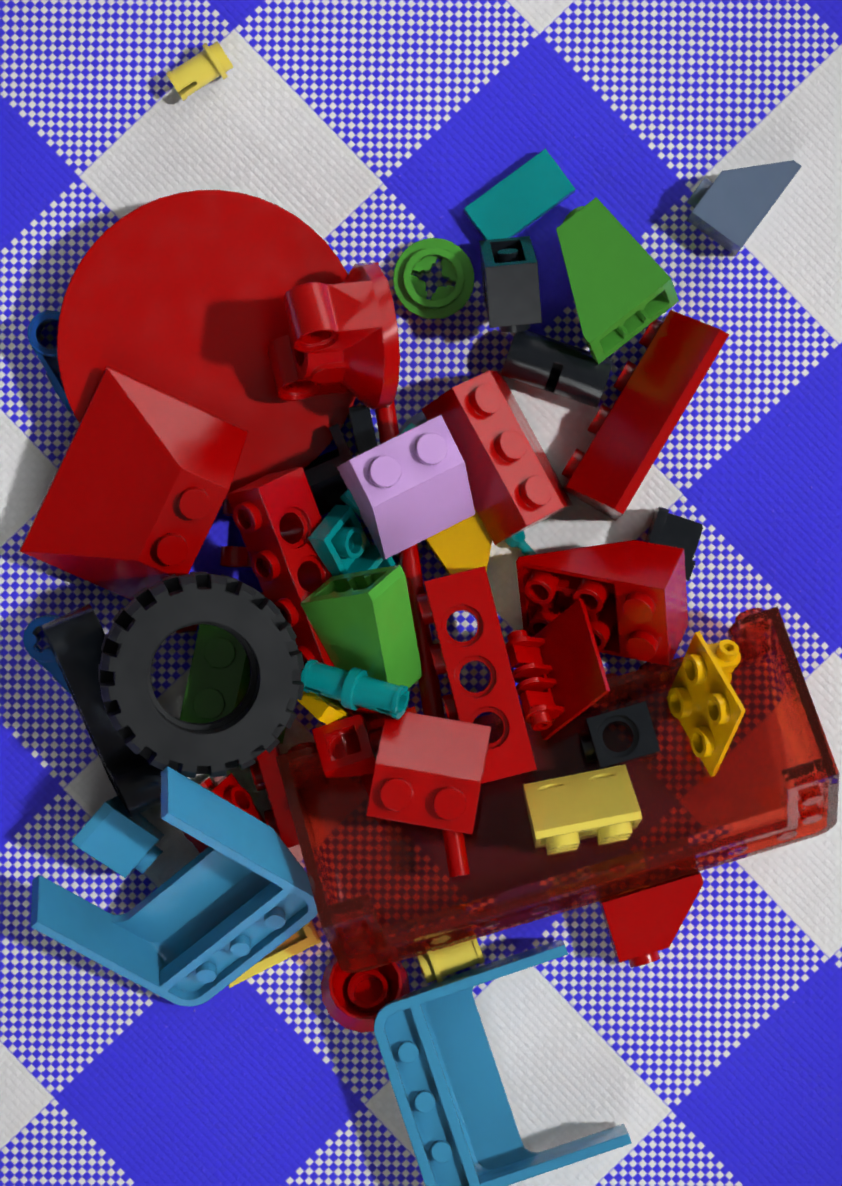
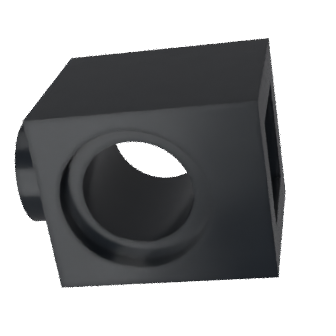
[578,701,661,770]

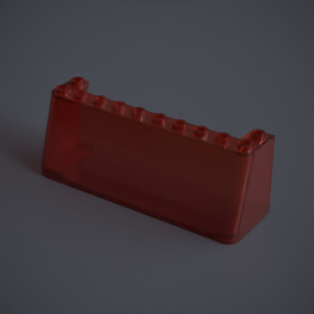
[276,607,839,973]

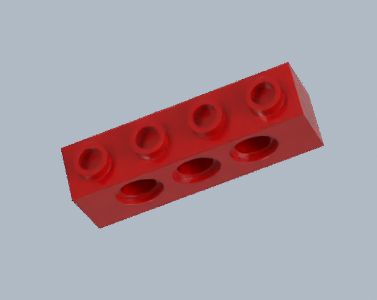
[226,466,335,674]
[416,566,537,784]

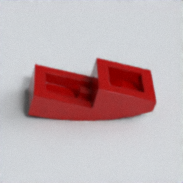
[312,706,417,778]

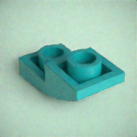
[308,504,396,576]

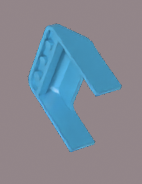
[31,766,319,1006]
[374,939,632,1186]

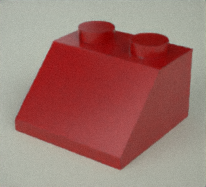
[366,711,492,835]

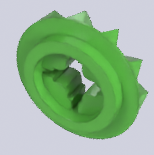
[393,238,475,319]

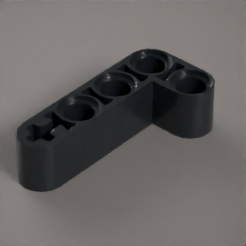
[41,604,163,817]

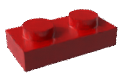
[250,745,306,848]

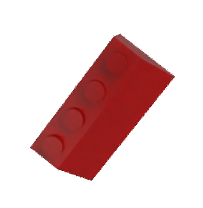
[561,310,729,521]

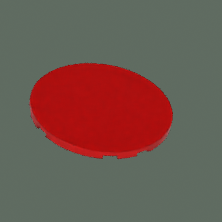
[57,190,356,499]

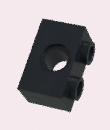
[479,236,542,333]

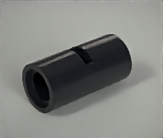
[501,330,614,408]

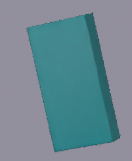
[464,149,576,240]

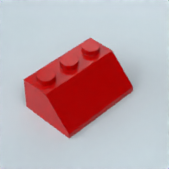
[421,370,573,545]

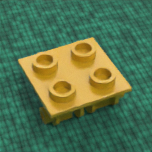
[666,631,746,777]

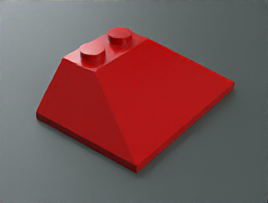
[20,366,248,600]

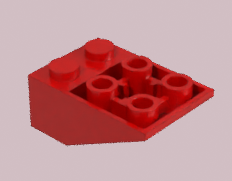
[516,540,688,666]

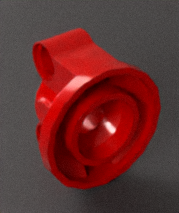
[267,262,400,409]

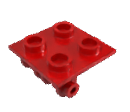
[505,599,610,740]

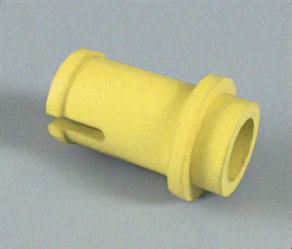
[166,41,233,101]
[416,931,485,983]

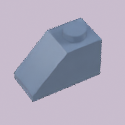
[687,160,802,256]

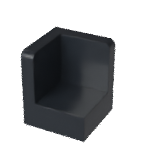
[304,423,353,515]
[645,506,703,582]

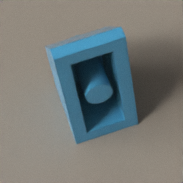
[71,796,164,878]

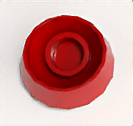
[321,944,410,1033]

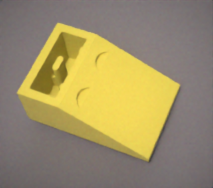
[523,764,642,855]

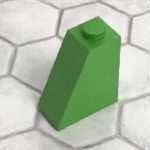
[556,197,679,364]
[300,565,423,708]

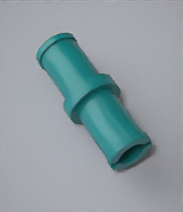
[301,659,410,719]

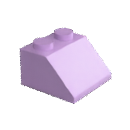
[337,415,475,560]

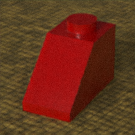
[598,870,704,967]

